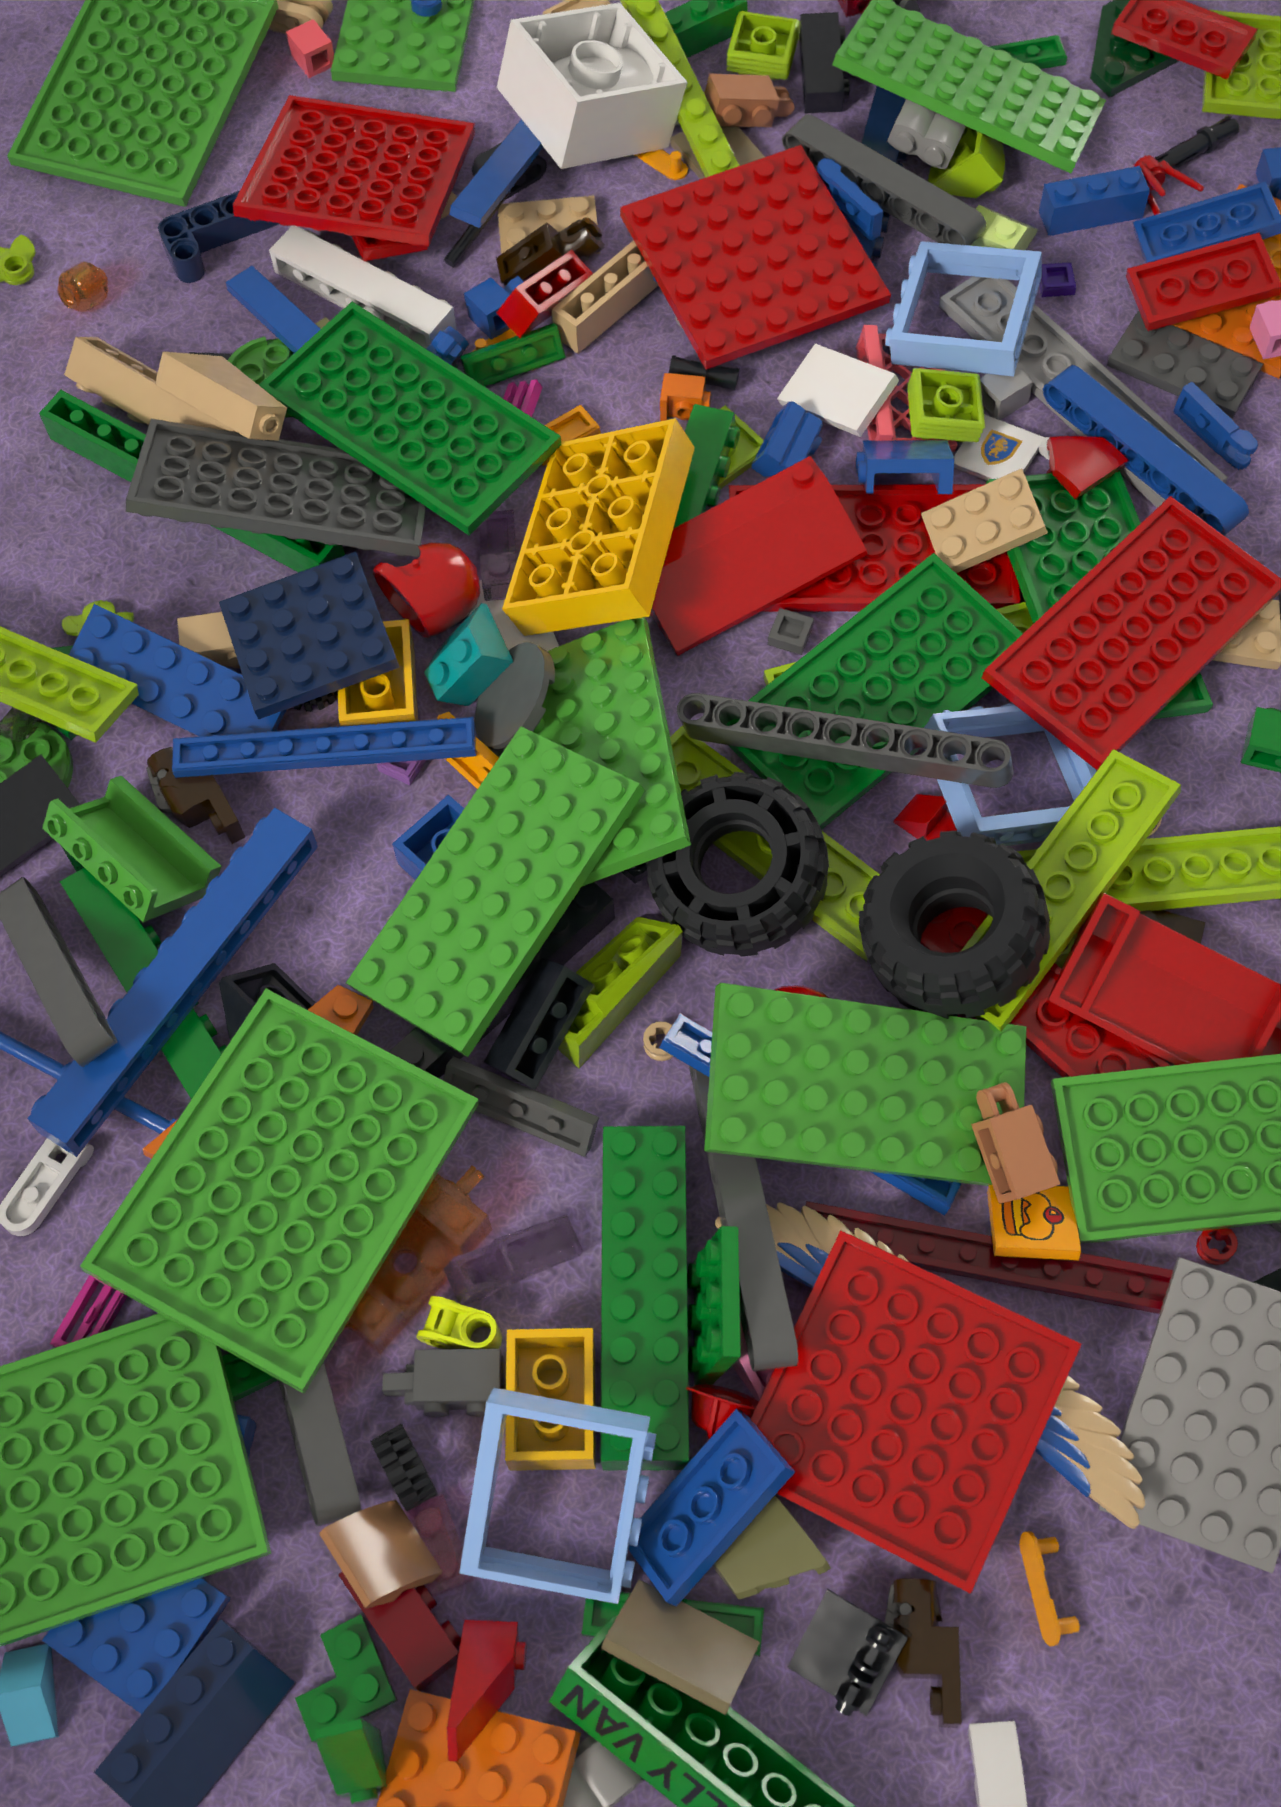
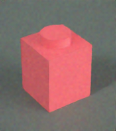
[286,19,334,78]

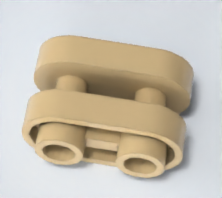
[269,0,333,34]

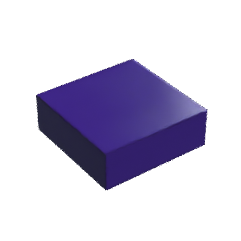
[1039,262,1076,297]

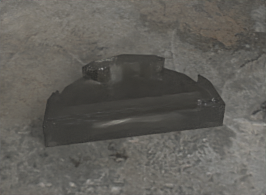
[0,707,42,742]

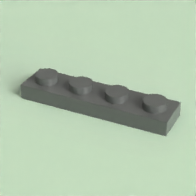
[443,1056,599,1157]

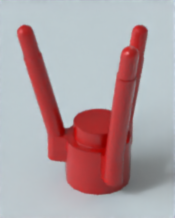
[1133,155,1204,215]

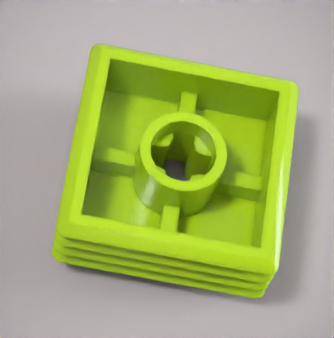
[727,11,800,80]
[907,368,985,442]

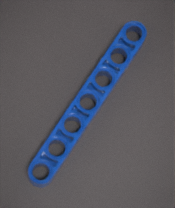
[1043,365,1249,536]

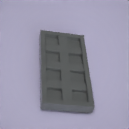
[1107,311,1263,419]

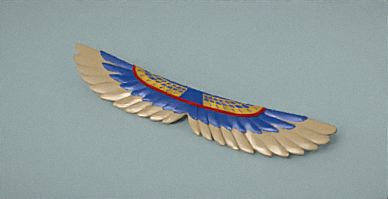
[715,1202,1145,1529]

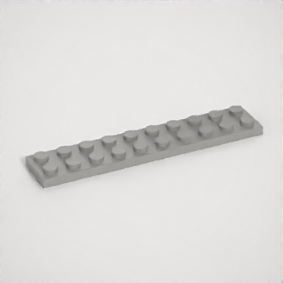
[939,276,1228,508]

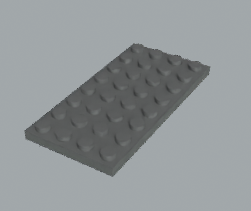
[126,419,426,557]

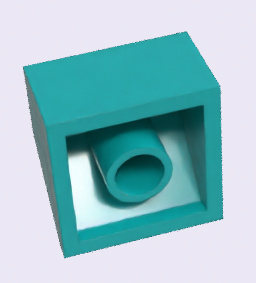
[424,603,513,706]

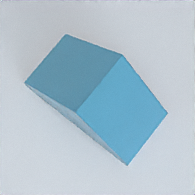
[0,1644,58,1747]

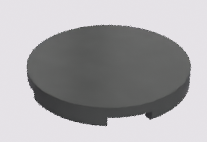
[475,642,555,750]

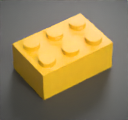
[338,619,418,726]
[505,1328,596,1471]

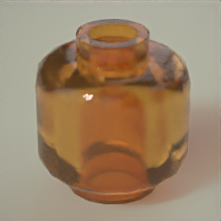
[57,261,108,312]

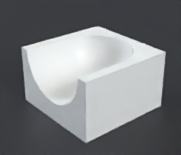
[497,3,687,169]

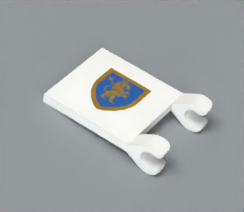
[954,414,1049,481]

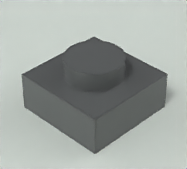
[768,608,814,655]

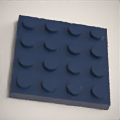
[219,552,400,720]

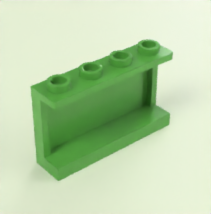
[42,776,222,922]

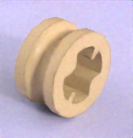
[643,1021,673,1061]

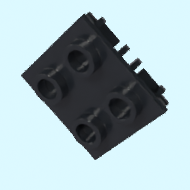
[787,1589,908,1716]

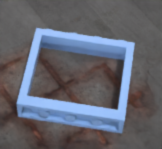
[885,241,1042,376]
[924,703,1096,846]
[459,1387,656,1604]

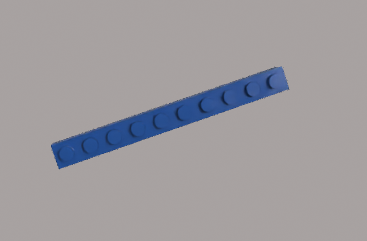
[27,807,318,1157]

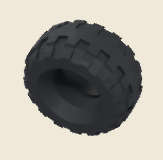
[646,772,829,957]
[859,831,1050,1019]

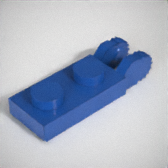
[817,158,883,241]
[1173,382,1259,470]

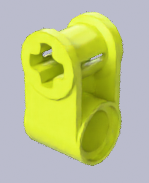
[416,1296,502,1349]

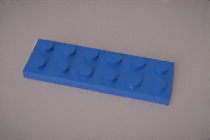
[69,604,287,737]

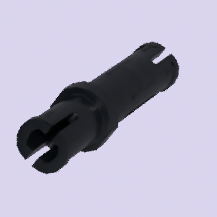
[1155,115,1239,175]

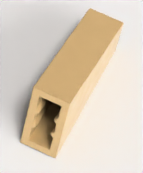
[155,351,287,441]

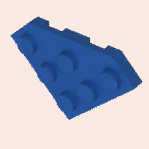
[42,1578,231,1714]

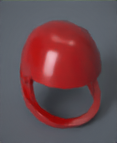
[373,543,481,638]

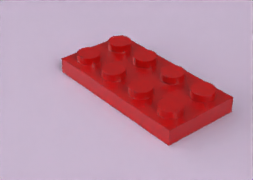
[1112,0,1258,80]
[1126,232,1281,331]

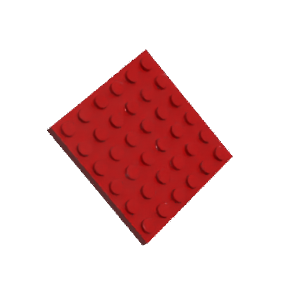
[233,95,475,247]
[620,145,891,370]
[751,1230,1082,1594]

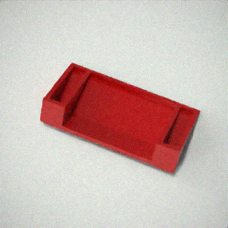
[650,456,868,656]
[1048,893,1281,1065]

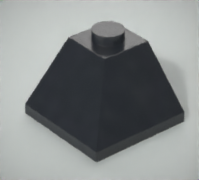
[219,963,316,1040]

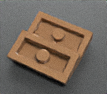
[319,1500,443,1609]

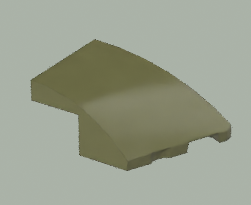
[713,1495,831,1600]

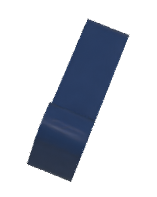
[158,190,280,283]

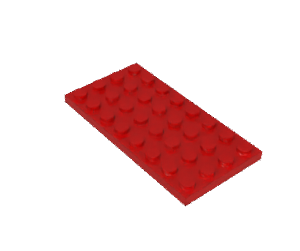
[729,484,1020,612]
[982,496,1281,770]

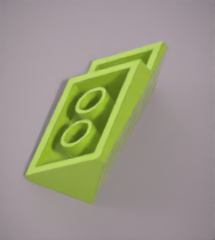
[558,917,683,1069]

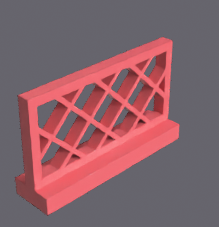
[856,325,958,452]

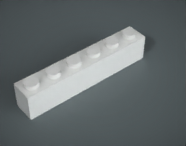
[269,225,457,349]

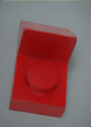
[893,794,957,841]

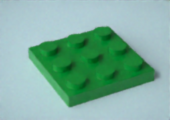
[687,1226,741,1386]

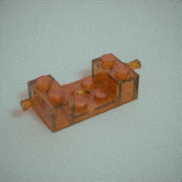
[341,1165,492,1354]

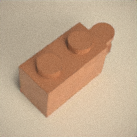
[704,74,794,127]
[971,1082,1060,1204]

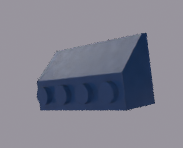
[94,1619,296,1807]

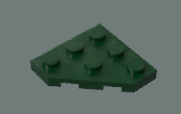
[1090,0,1179,98]

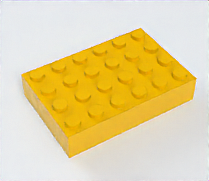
[502,418,695,636]

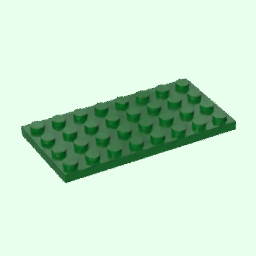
[259,301,561,536]
[986,470,1213,720]
[726,553,1023,830]

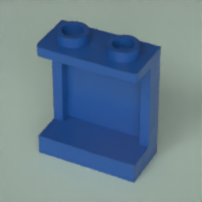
[856,440,954,494]

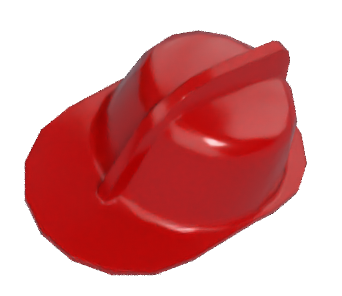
[686,1384,758,1439]

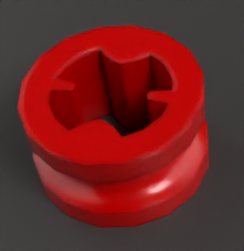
[1196,1228,1238,1266]

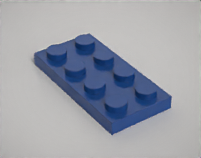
[1133,181,1281,263]
[628,1408,795,1606]

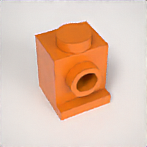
[660,373,711,421]

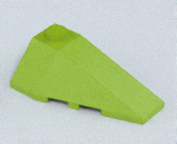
[928,126,1006,198]

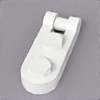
[0,1139,94,1236]

